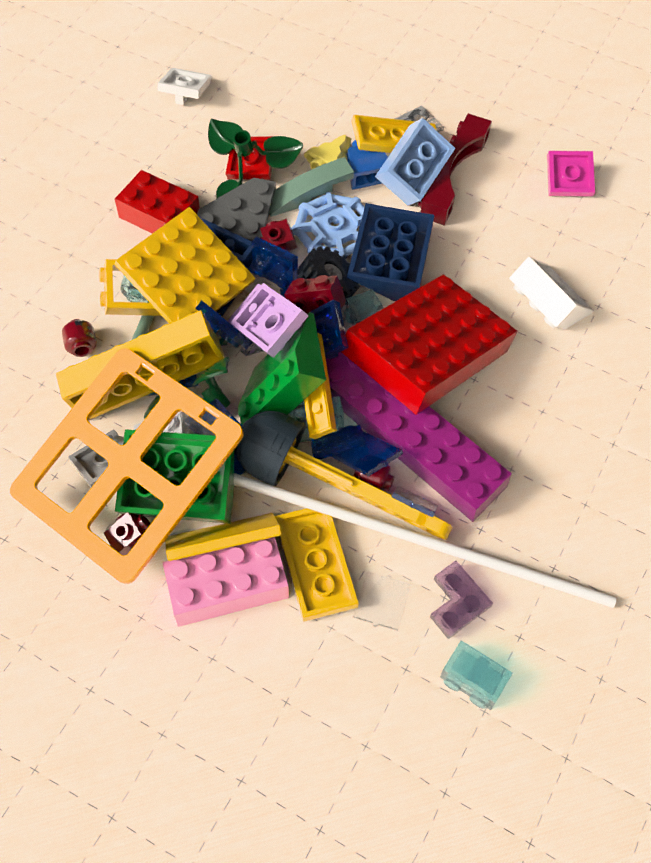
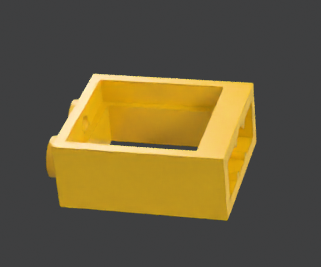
[99,259,162,316]

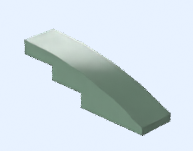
[269,157,354,217]

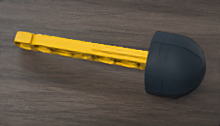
[236,411,453,540]

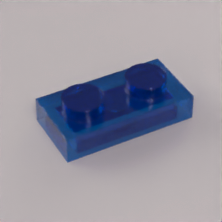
[311,424,366,460]

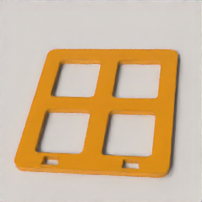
[10,348,243,584]

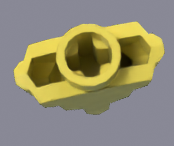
[304,135,352,169]

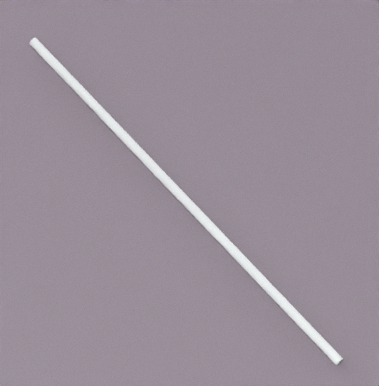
[113,435,617,608]

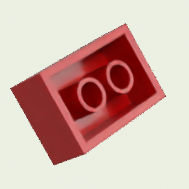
[114,170,200,233]

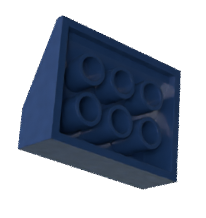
[347,203,434,301]

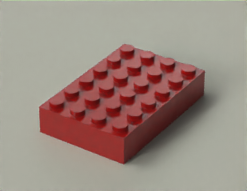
[340,274,518,415]

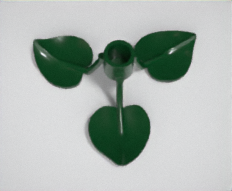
[208,118,303,199]
[144,336,231,419]

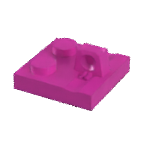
[547,151,595,196]

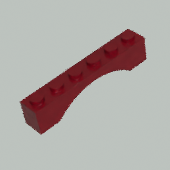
[418,113,492,226]

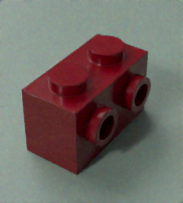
[284,275,346,317]

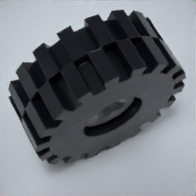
[296,246,360,305]

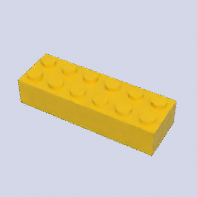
[56,310,225,419]

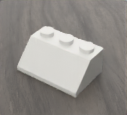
[510,257,594,329]

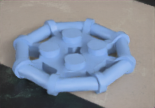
[292,192,364,257]

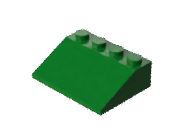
[238,312,326,427]
[115,429,234,524]

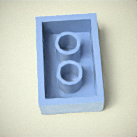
[375,118,455,206]

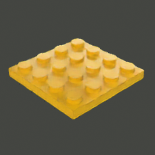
[115,207,256,324]

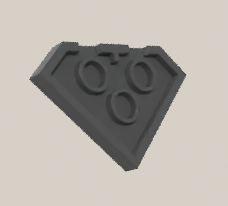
[197,178,276,246]

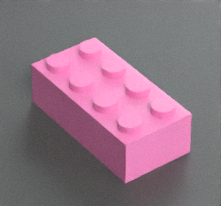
[163,537,289,627]

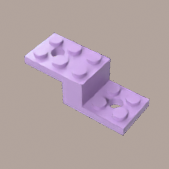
[227,283,308,358]

